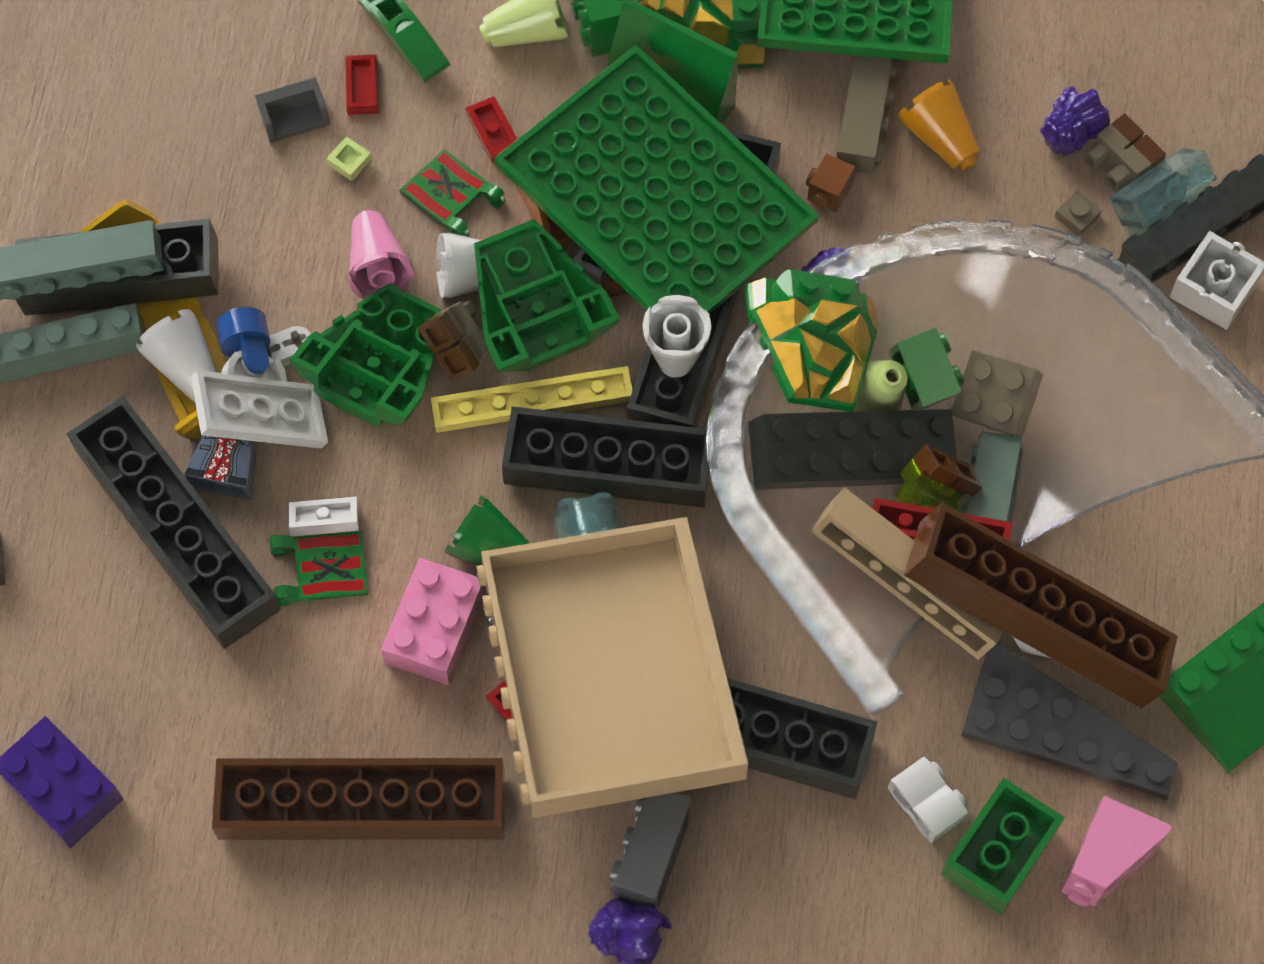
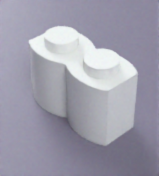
[887,757,968,843]

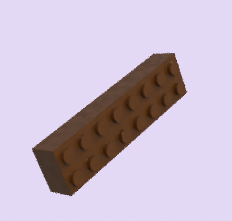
[904,502,1178,709]
[212,758,505,840]

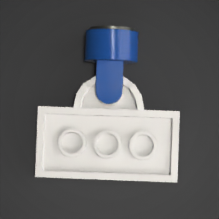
[191,306,328,449]

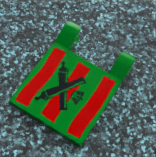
[400,149,506,237]
[270,530,368,606]

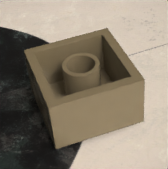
[952,350,1044,437]

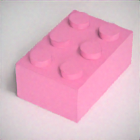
[381,557,486,685]

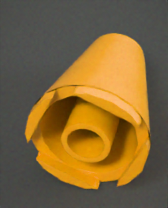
[898,79,981,171]

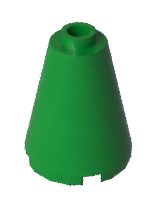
[444,495,530,566]

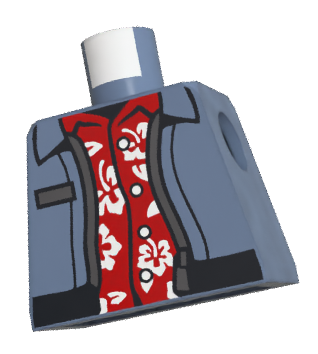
[184,436,257,500]

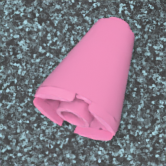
[349,210,415,299]

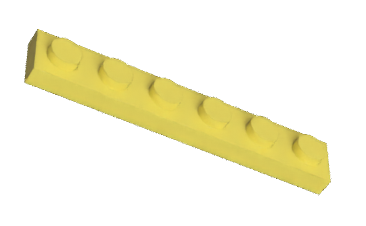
[431,366,633,433]

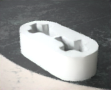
[267,326,310,367]

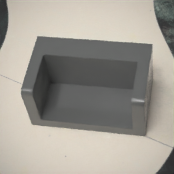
[255,77,330,143]

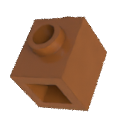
[805,153,855,212]

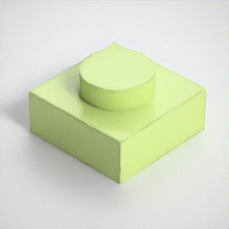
[326,136,372,181]

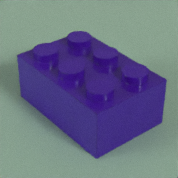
[0,716,124,849]

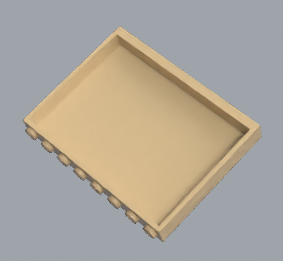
[476,517,748,818]

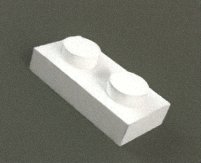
[289,497,359,537]

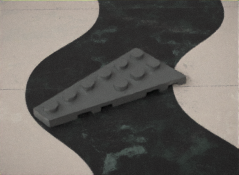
[962,642,1178,799]

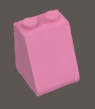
[1061,796,1172,907]

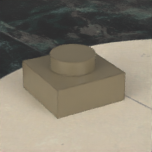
[1055,191,1102,236]

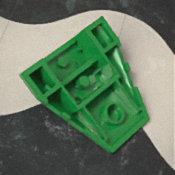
[474,219,620,372]

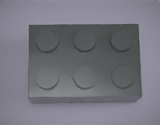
[609,793,691,910]

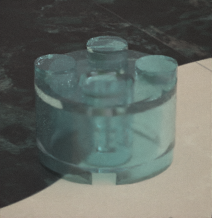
[552,492,624,539]

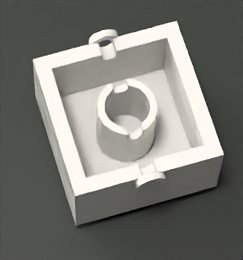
[1170,231,1264,330]

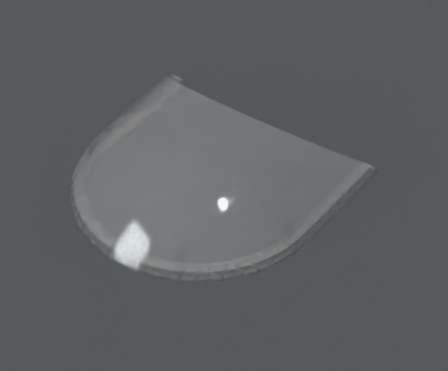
[706,219,1264,716]

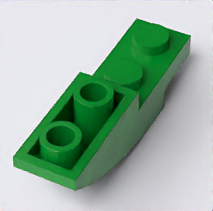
[358,0,451,83]

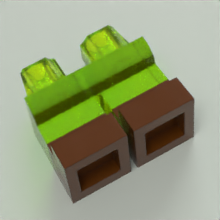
[895,444,983,511]

